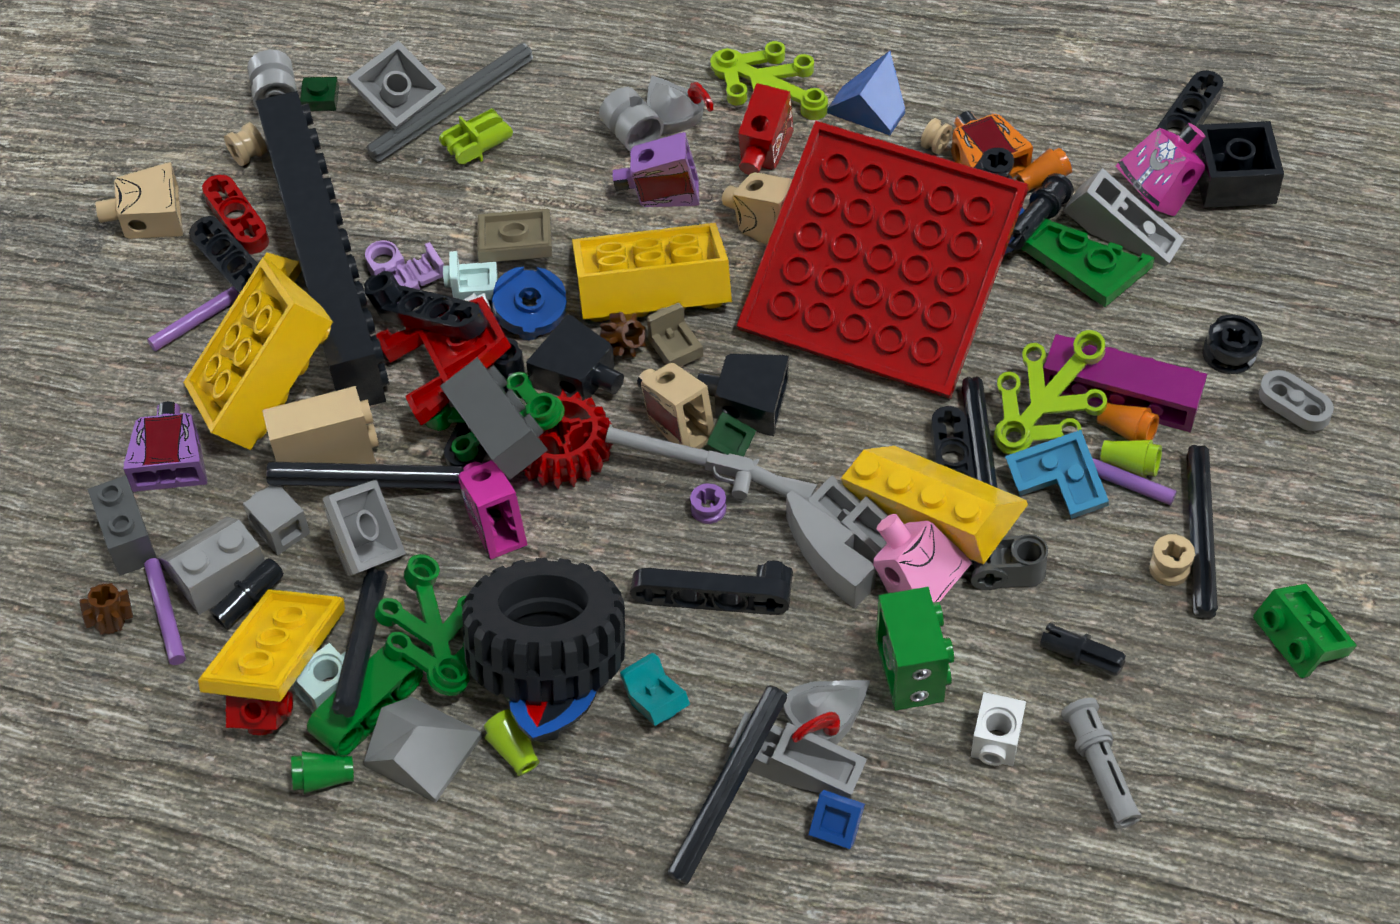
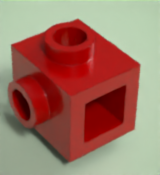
[226,691,293,735]

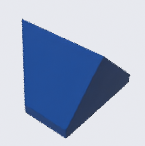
[827,50,905,136]

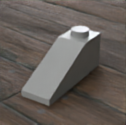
[1063,168,1184,266]

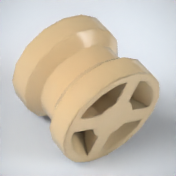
[224,122,267,166]
[1149,534,1195,586]

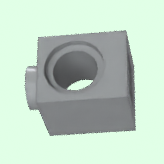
[243,485,310,555]

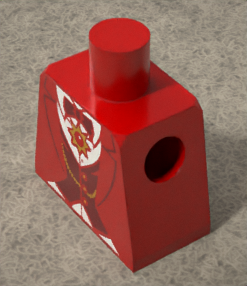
[738,83,794,175]

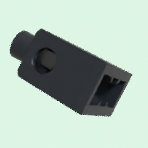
[526,314,624,401]
[697,354,789,436]

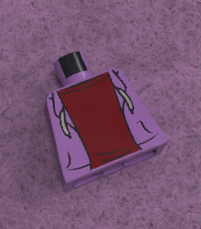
[613,132,699,207]
[124,401,207,492]

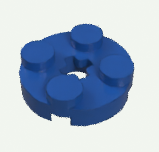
[492,267,567,341]

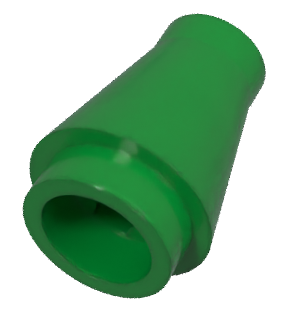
[291,751,354,794]

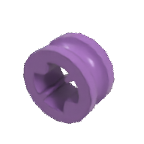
[690,483,726,524]

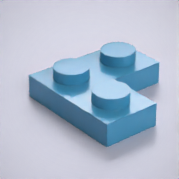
[1005,430,1109,519]

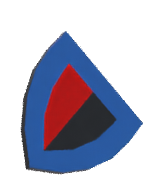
[509,689,598,742]

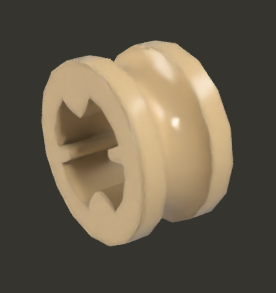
[920,118,953,154]

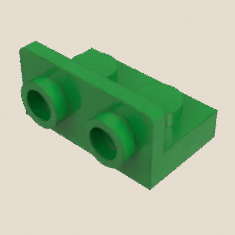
[1253,584,1357,678]

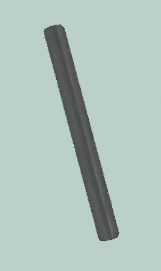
[366,43,533,162]

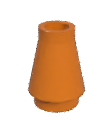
[1016,148,1072,191]
[1097,402,1159,441]

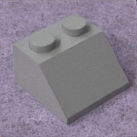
[157,517,265,615]

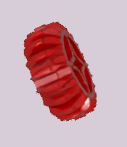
[521,390,613,489]

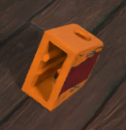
[951,111,1033,178]

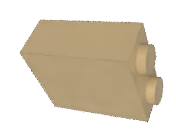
[262,386,379,487]

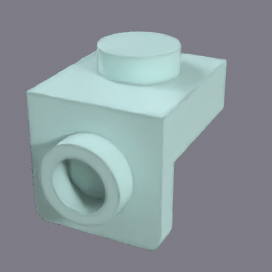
[443,251,498,300]

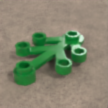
[425,372,565,462]
[375,554,469,696]

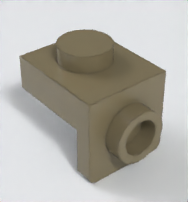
[647,303,703,367]

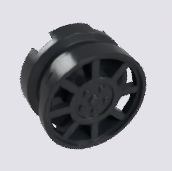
[1202,314,1263,374]

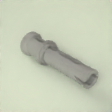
[1061,697,1142,829]

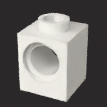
[971,692,1026,766]

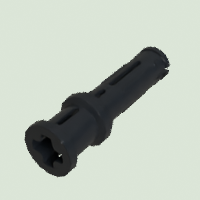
[1008,173,1074,250]

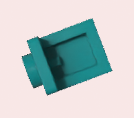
[620,653,691,726]

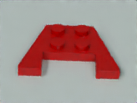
[375,296,512,426]

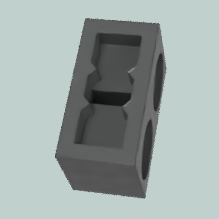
[87,475,157,576]

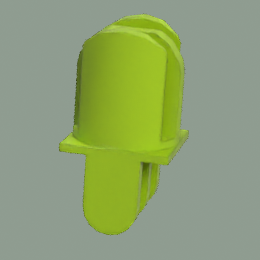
[439,108,513,164]

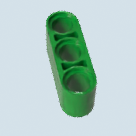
[307,646,423,756]

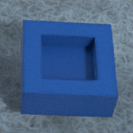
[808,790,865,849]

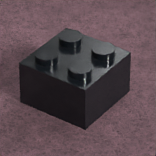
[1193,121,1284,208]

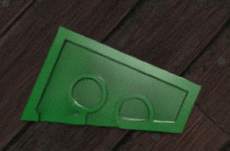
[1021,219,1155,307]

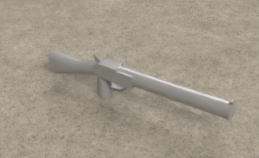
[605,424,818,500]

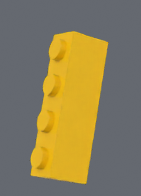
[841,446,1028,565]

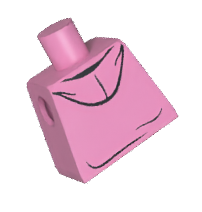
[873,514,972,602]

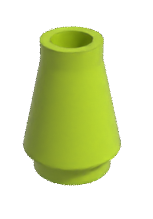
[1100,440,1162,478]
[484,709,540,776]

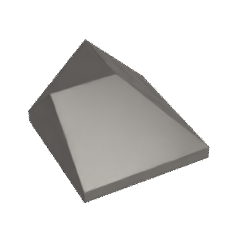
[347,40,446,130]
[322,480,406,577]
[364,697,483,803]

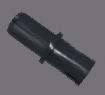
[209,558,284,630]
[1040,622,1126,676]

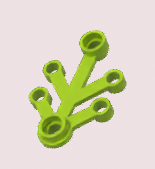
[710,41,828,120]
[994,330,1107,455]

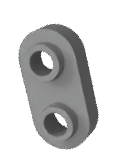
[1258,370,1334,431]

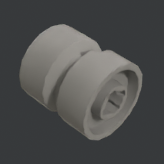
[247,49,297,110]
[599,87,664,152]

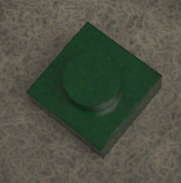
[300,76,339,111]
[702,412,756,457]

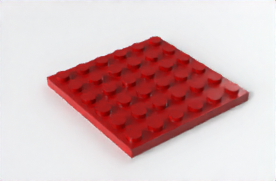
[736,120,1029,399]

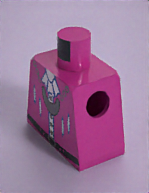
[1116,123,1206,216]
[458,461,528,560]

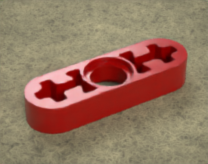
[202,174,269,255]

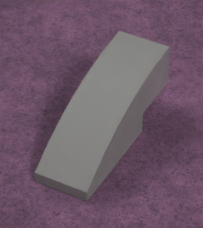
[807,475,888,563]
[786,490,876,609]
[723,711,867,798]

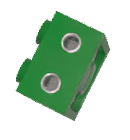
[875,587,954,711]

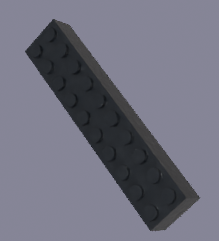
[256,91,390,406]

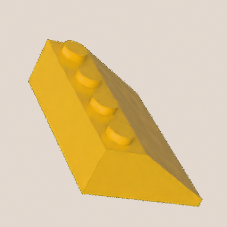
[572,223,732,322]
[183,257,333,450]

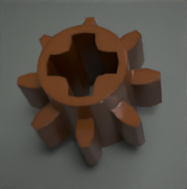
[600,312,646,359]
[79,583,133,635]

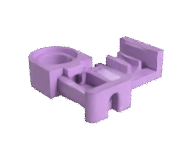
[365,240,444,304]

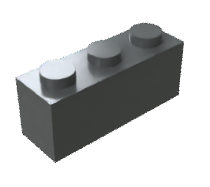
[440,357,548,479]

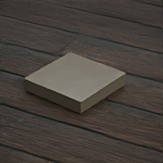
[477,208,553,263]

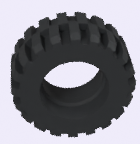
[462,558,625,705]

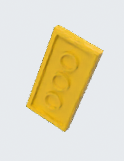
[198,589,345,702]

